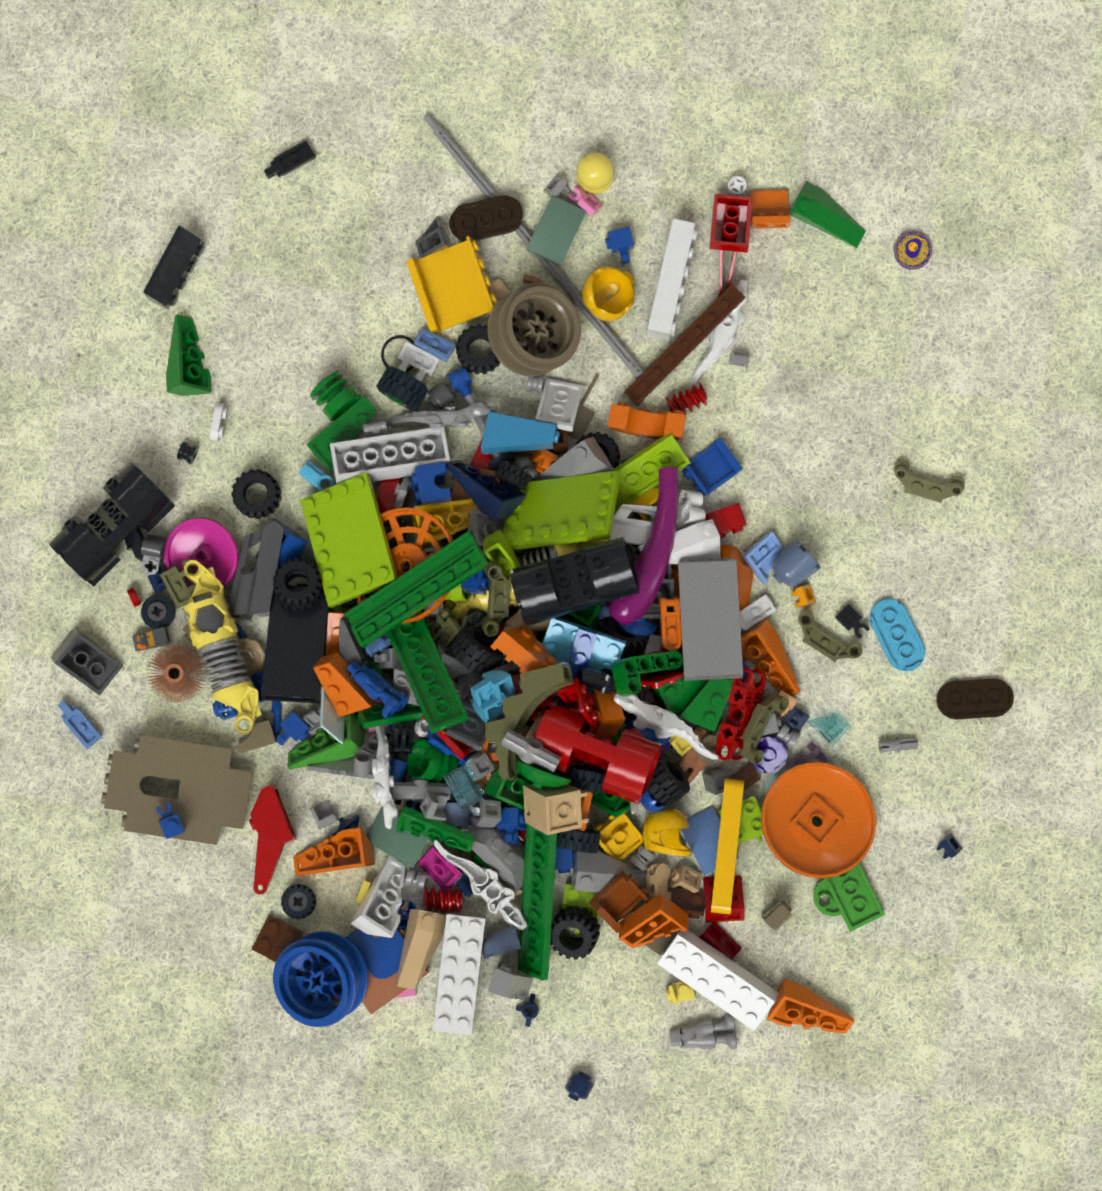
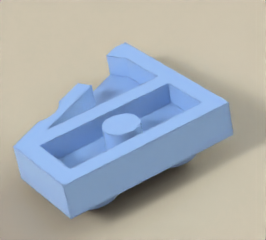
[742,531,783,584]

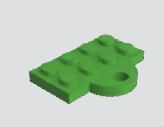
[813,863,885,932]

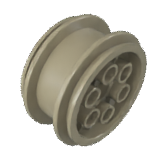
[487,283,581,377]

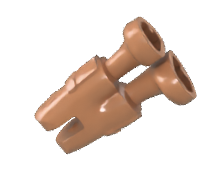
[677,726,725,784]

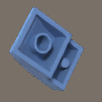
[681,806,739,876]

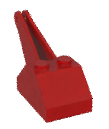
[709,194,753,297]
[249,785,297,894]

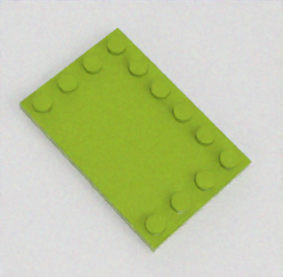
[503,470,620,550]
[300,472,398,608]

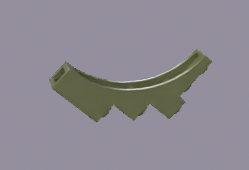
[485,663,574,781]

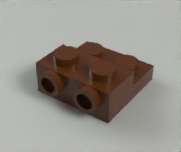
[251,914,304,962]

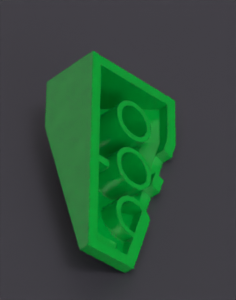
[484,768,532,810]

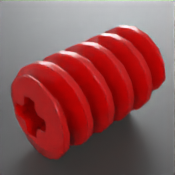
[665,382,707,415]
[423,887,463,913]

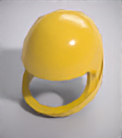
[643,807,693,856]

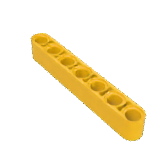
[711,778,744,915]

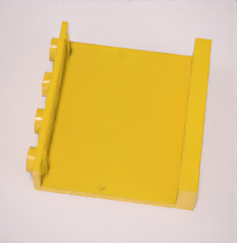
[406,236,498,334]

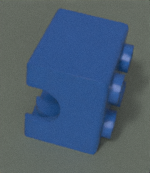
[411,462,451,506]

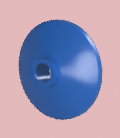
[619,618,657,636]

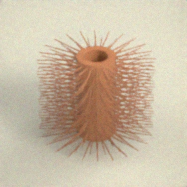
[146,644,208,703]

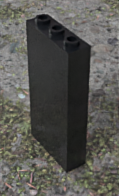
[261,584,330,704]

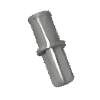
[879,737,918,753]

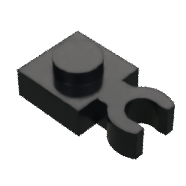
[835,604,870,638]

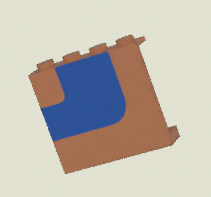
[345,926,429,1014]

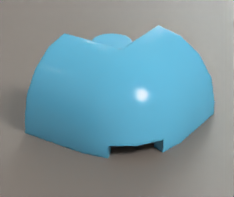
[470,670,515,723]

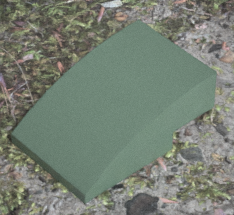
[526,195,586,266]
[366,807,429,868]

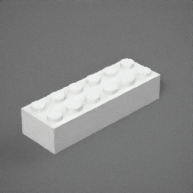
[647,218,698,340]
[330,427,450,484]
[433,912,486,1036]
[657,930,779,1030]

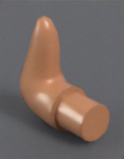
[523,274,543,284]

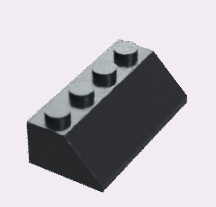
[143,225,204,309]

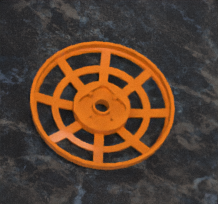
[357,507,453,624]

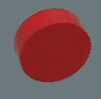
[126,588,141,608]

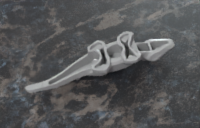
[384,401,498,428]

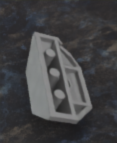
[468,825,525,893]

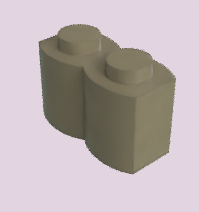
[761,901,793,931]

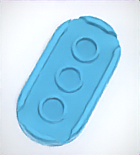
[870,598,925,672]

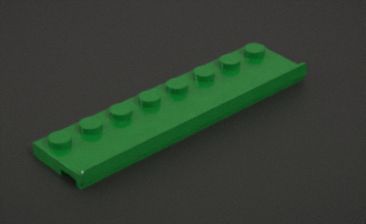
[344,530,489,648]

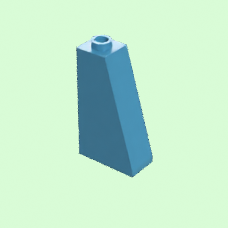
[481,412,560,454]

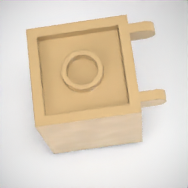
[523,784,589,835]

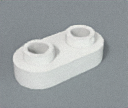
[210,403,228,441]

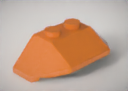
[720,544,754,612]

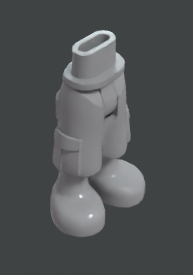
[669,1013,737,1050]

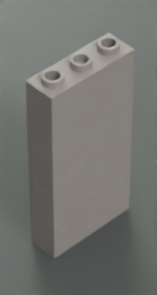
[678,558,743,681]

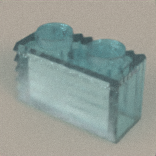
[443,765,485,811]

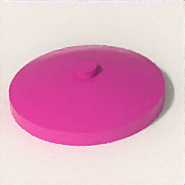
[164,517,240,587]

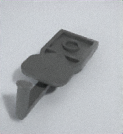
[445,664,497,751]

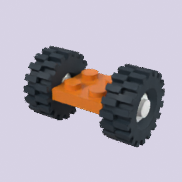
[556,764,609,853]

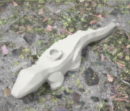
[689,279,748,391]
[614,693,719,760]
[372,726,398,830]
[434,840,527,930]

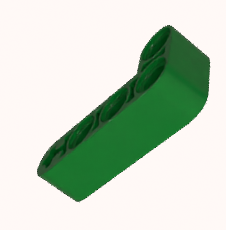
[612,651,683,697]

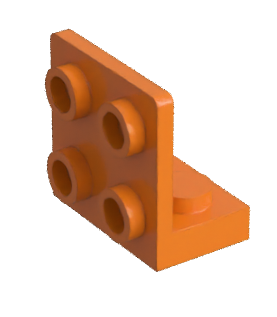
[750,190,790,229]

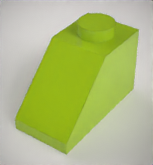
[483,530,520,577]

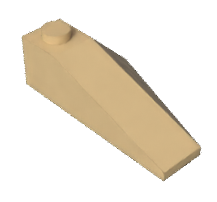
[396,909,446,990]

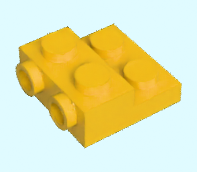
[592,813,643,861]

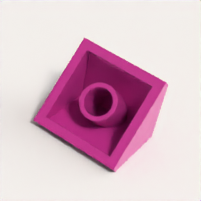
[418,846,464,891]

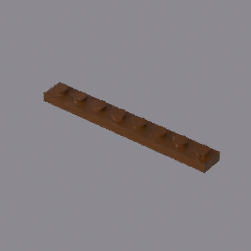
[624,284,746,406]

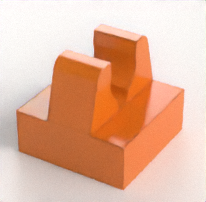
[531,450,558,473]

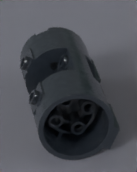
[49,462,175,587]
[510,536,640,626]

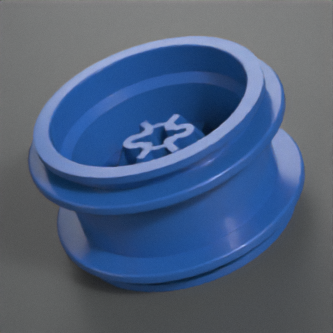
[273,931,368,1027]

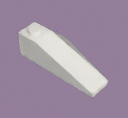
[638,519,721,564]
[350,855,406,938]

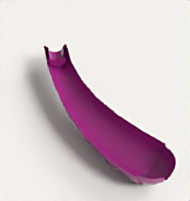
[609,467,678,625]

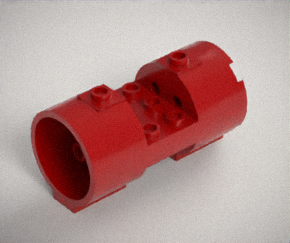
[534,702,662,805]

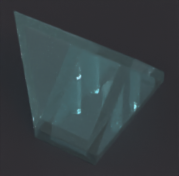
[806,713,852,747]

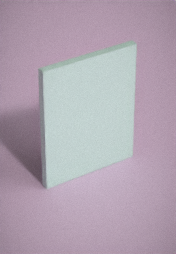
[320,687,345,744]

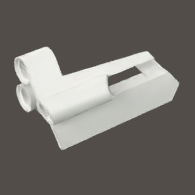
[608,490,706,545]

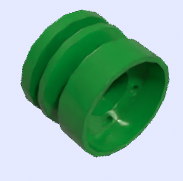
[310,371,361,421]
[407,739,458,783]

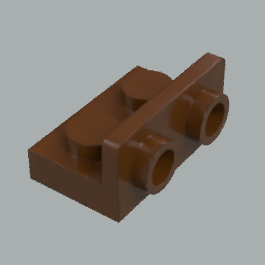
[668,886,705,919]

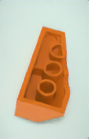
[741,619,801,696]
[293,827,375,876]
[767,979,855,1034]

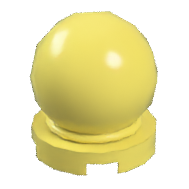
[576,152,614,194]

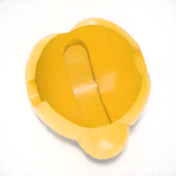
[582,266,635,322]

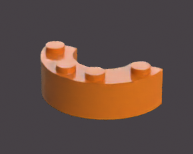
[607,402,686,441]

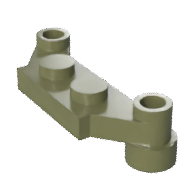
[894,459,965,503]
[480,562,511,637]
[798,611,863,662]
[740,693,789,765]

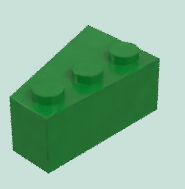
[650,664,708,716]

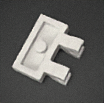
[397,341,440,382]

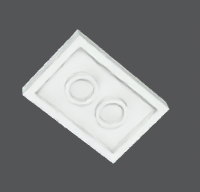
[535,378,584,432]

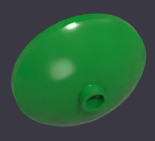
[515,758,572,790]

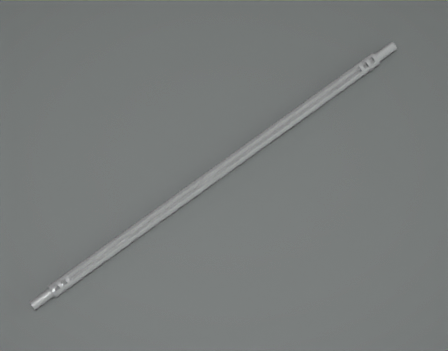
[423,113,645,379]

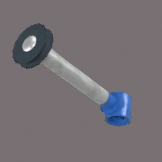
[447,366,516,471]

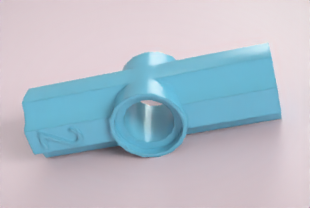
[299,461,336,491]

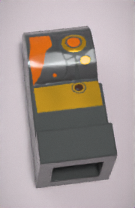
[132,627,171,652]

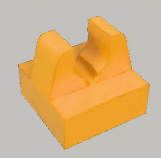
[791,584,816,607]

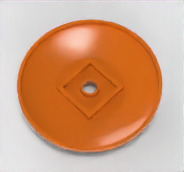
[761,762,876,878]

